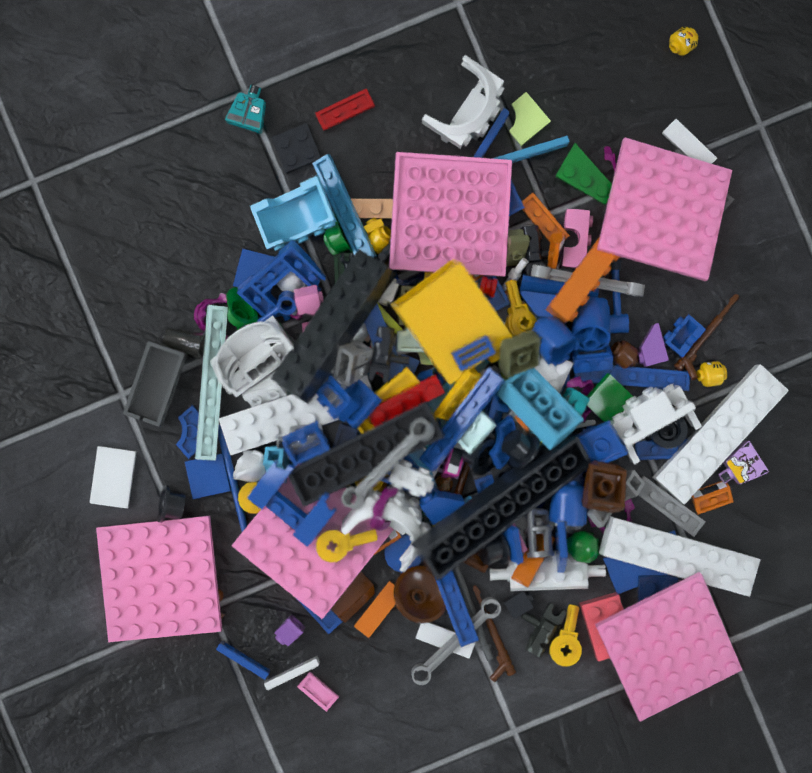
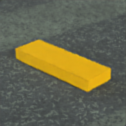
[434,368,482,421]

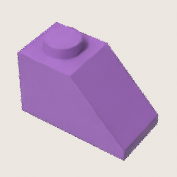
[637,323,669,367]
[275,614,305,646]

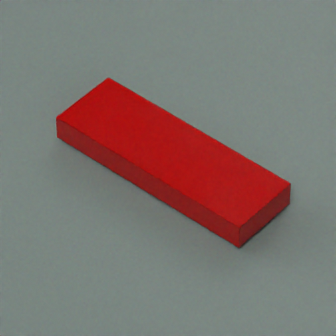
[315,88,375,131]

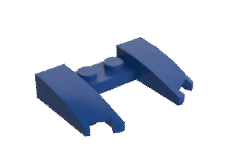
[237,239,326,321]
[247,460,337,547]

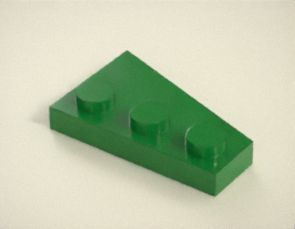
[555,143,612,205]

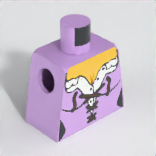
[718,441,769,484]

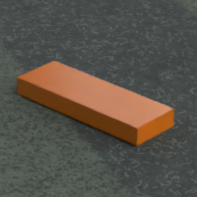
[522,193,570,243]
[511,534,555,588]
[354,580,396,638]

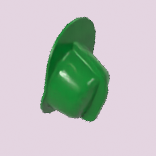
[324,211,353,255]
[226,287,258,330]

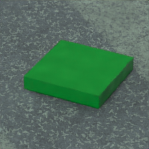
[586,373,633,422]

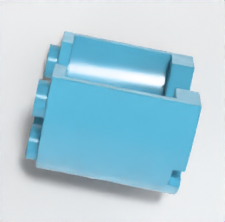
[250,176,336,251]

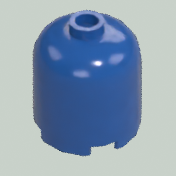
[532,317,580,366]
[549,480,588,526]

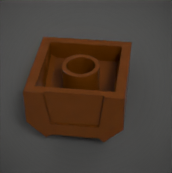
[582,461,627,513]
[331,571,375,623]

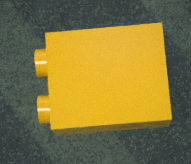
[390,259,513,385]

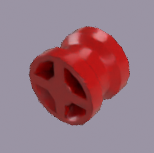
[480,276,498,298]

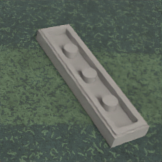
[638,476,705,537]

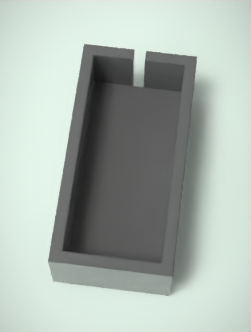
[123,341,188,427]

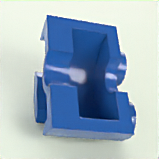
[663,314,706,358]

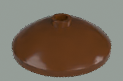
[394,566,446,624]

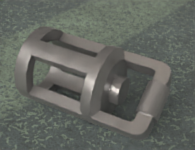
[525,508,555,558]

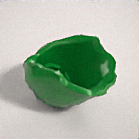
[567,530,600,563]

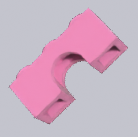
[561,209,593,269]
[294,285,324,330]

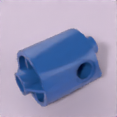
[572,297,611,351]

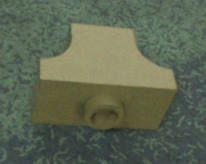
[506,229,530,266]

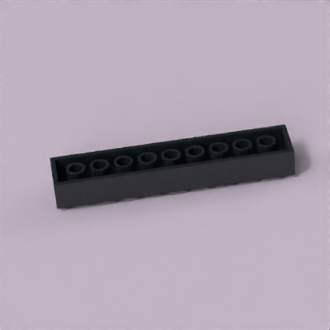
[411,432,591,580]

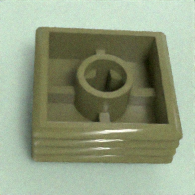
[499,330,541,378]

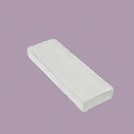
[662,119,717,164]
[415,623,475,658]
[264,656,320,690]

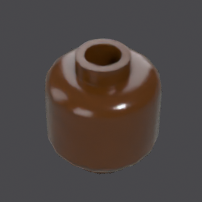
[610,340,639,369]

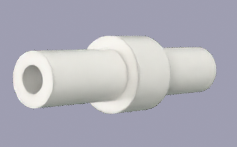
[502,258,528,291]

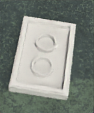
[90,446,137,509]

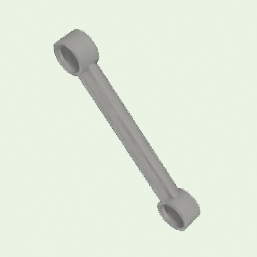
[531,265,645,297]
[342,419,434,509]
[411,597,501,685]

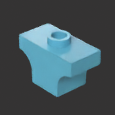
[263,446,290,483]

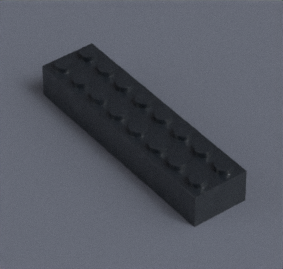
[271,249,397,404]
[288,401,446,507]

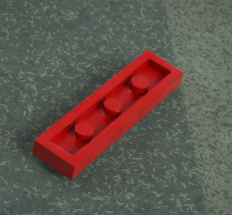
[369,374,445,427]

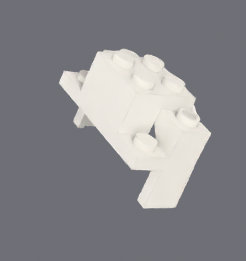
[422,55,505,149]
[210,316,294,397]
[611,384,702,465]
[341,484,431,572]

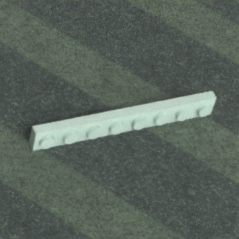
[195,305,228,460]

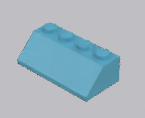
[497,368,584,450]

